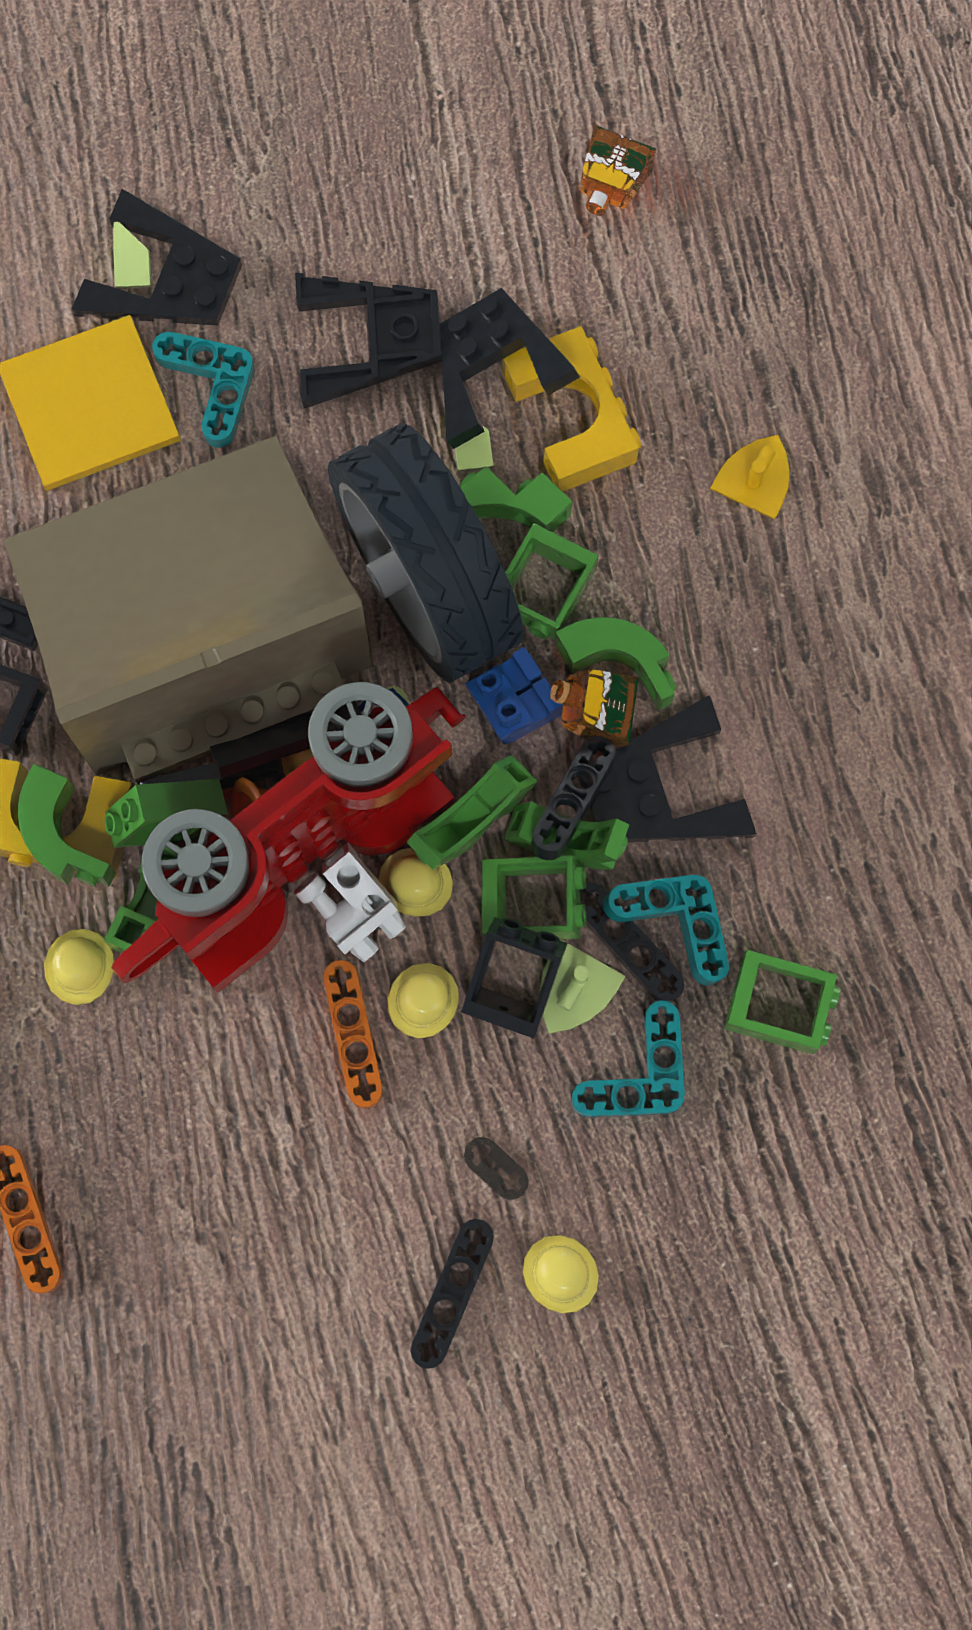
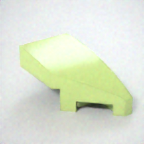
[113,222,152,288]
[455,426,494,471]

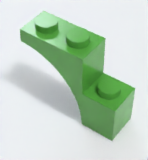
[460,466,573,532]
[407,755,538,870]

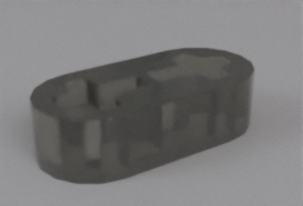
[464,1137,529,1201]

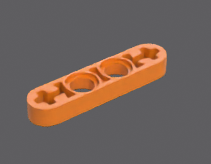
[323,960,383,1109]
[0,1145,63,1294]

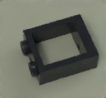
[0,665,48,757]
[461,917,568,1039]

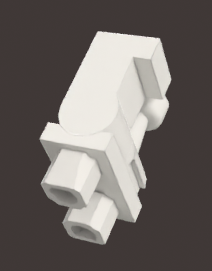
[294,842,406,962]

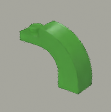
[554,617,676,711]
[18,763,116,887]
[504,802,630,870]

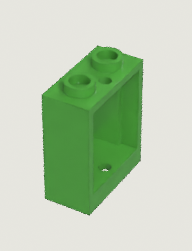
[505,523,599,640]
[105,779,228,848]
[482,855,586,942]
[724,950,841,1054]

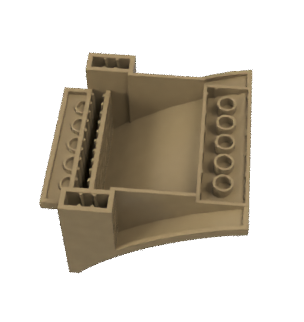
[3,436,372,783]

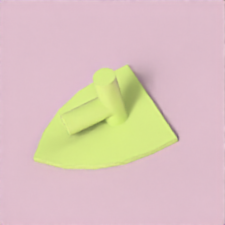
[540,939,626,1034]

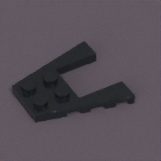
[72,189,242,326]
[295,273,442,408]
[440,288,580,449]
[580,696,757,842]

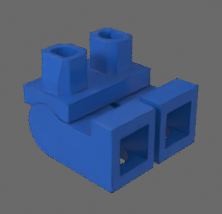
[465,646,563,745]

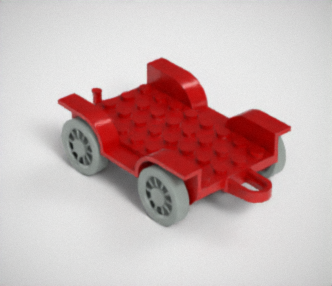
[111,682,466,994]

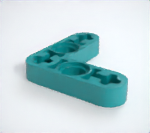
[152,332,254,448]
[603,875,729,986]
[571,1000,685,1118]

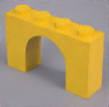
[502,326,641,492]
[0,758,134,878]

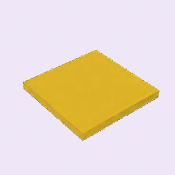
[0,315,181,491]

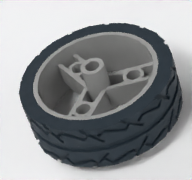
[328,423,524,684]

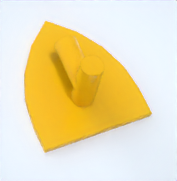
[710,435,790,520]

